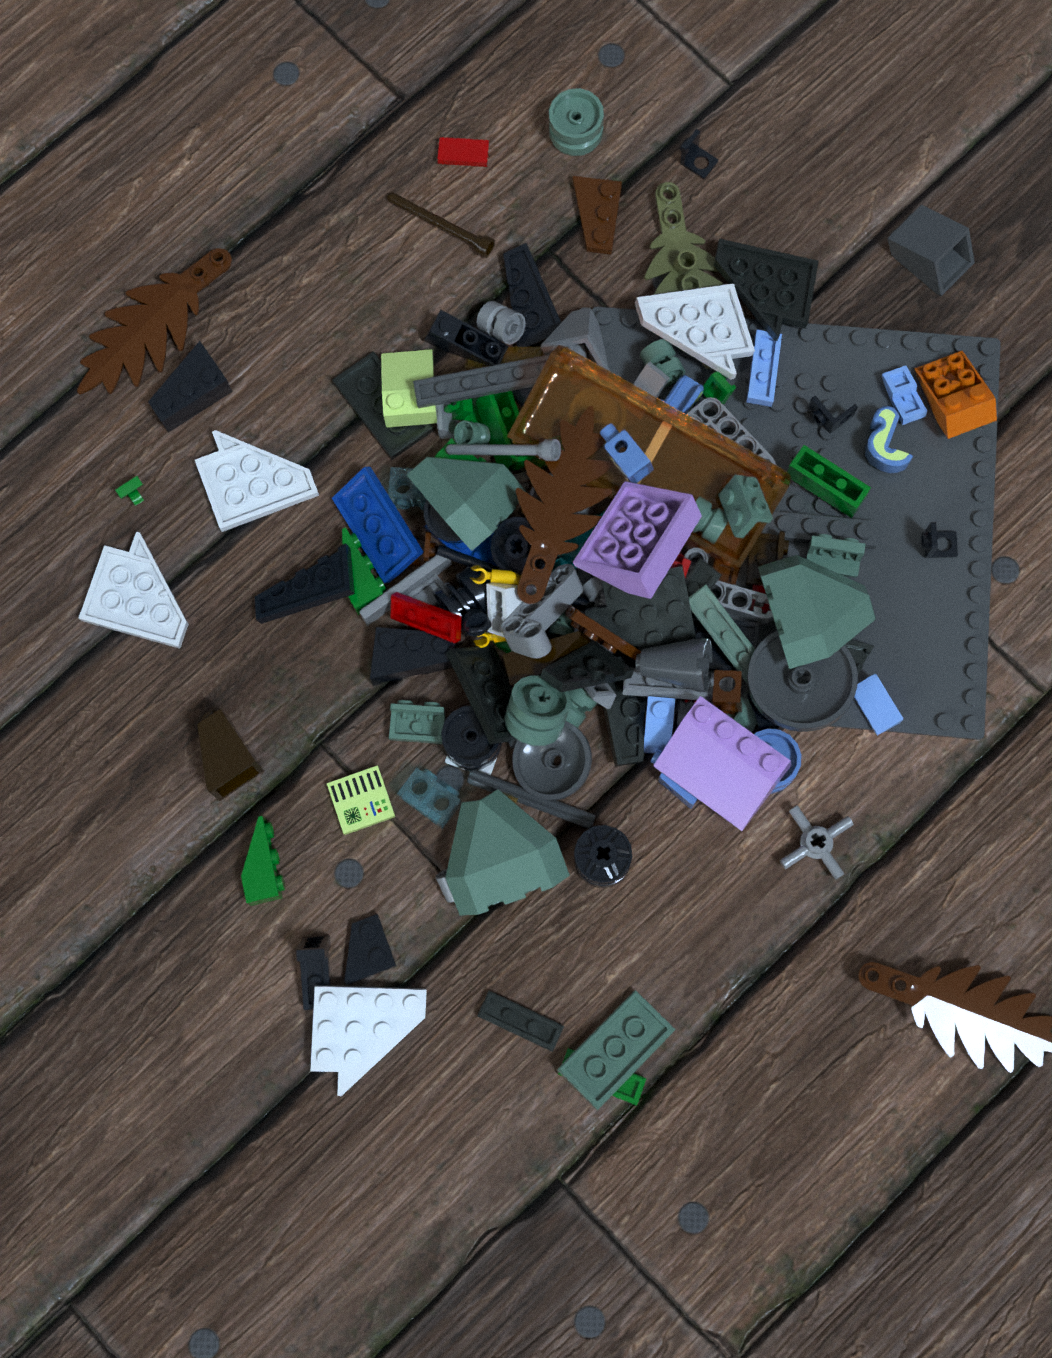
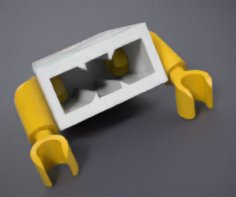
[470,565,536,648]

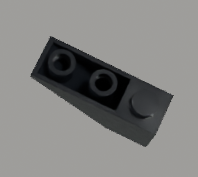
[424,309,509,366]

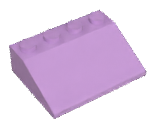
[573,481,702,599]
[653,696,791,831]

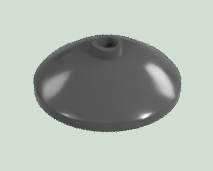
[512,721,592,800]

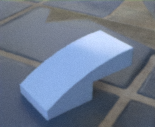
[882,365,927,425]

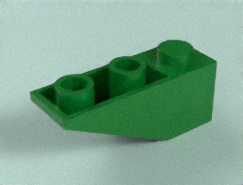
[342,527,386,615]
[241,816,286,906]

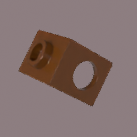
[409,532,436,567]
[712,670,743,714]

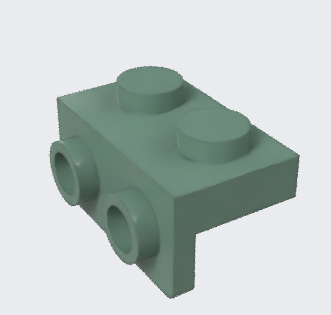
[718,475,773,538]
[806,534,865,578]
[389,700,446,744]

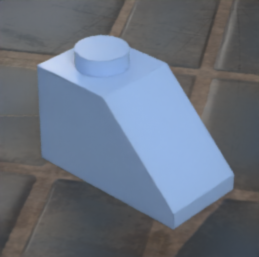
[644,696,675,754]

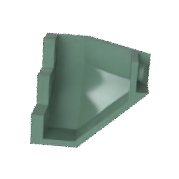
[407,456,529,551]
[758,555,876,669]
[445,789,570,916]

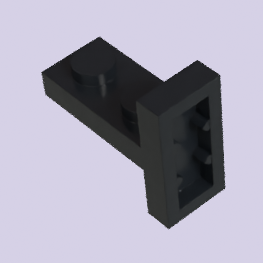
[296,935,331,1010]

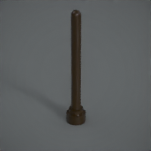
[387,192,495,258]

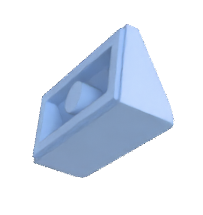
[854,673,903,736]

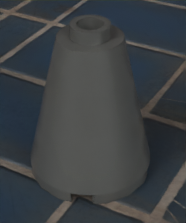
[636,638,712,692]

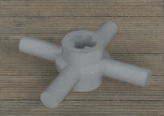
[779,805,854,880]

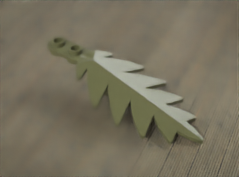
[644,182,724,370]

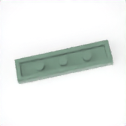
[689,584,755,683]

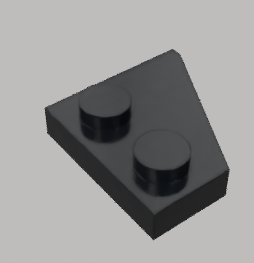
[345,914,397,985]

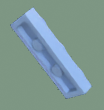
[746,330,782,407]

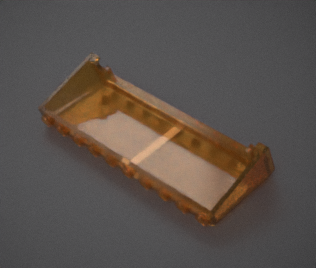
[507,345,791,567]

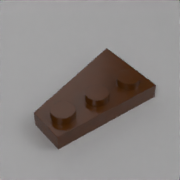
[572,176,622,255]

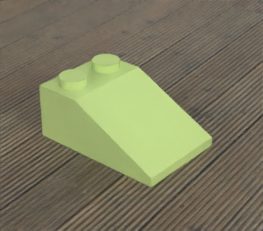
[381,349,437,427]

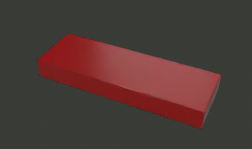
[390,592,462,643]

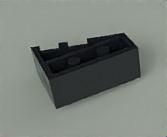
[148,341,233,433]
[370,627,458,686]

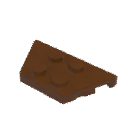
[564,605,641,661]

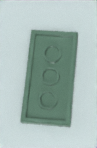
[557,990,676,1111]

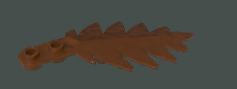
[77,248,232,395]
[515,406,614,604]
[858,962,1052,1072]

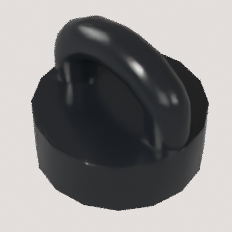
[461,609,492,637]

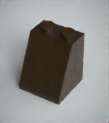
[197,709,264,801]

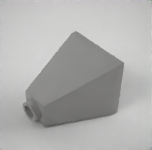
[541,307,609,382]

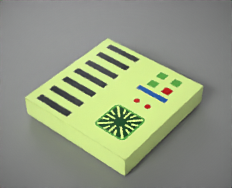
[327,766,395,835]

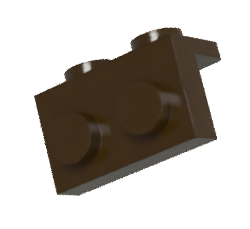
[746,531,789,586]

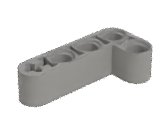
[678,397,776,484]
[685,548,774,624]
[500,564,583,659]

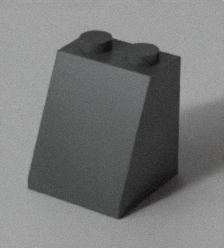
[887,205,975,296]

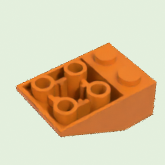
[914,350,997,439]

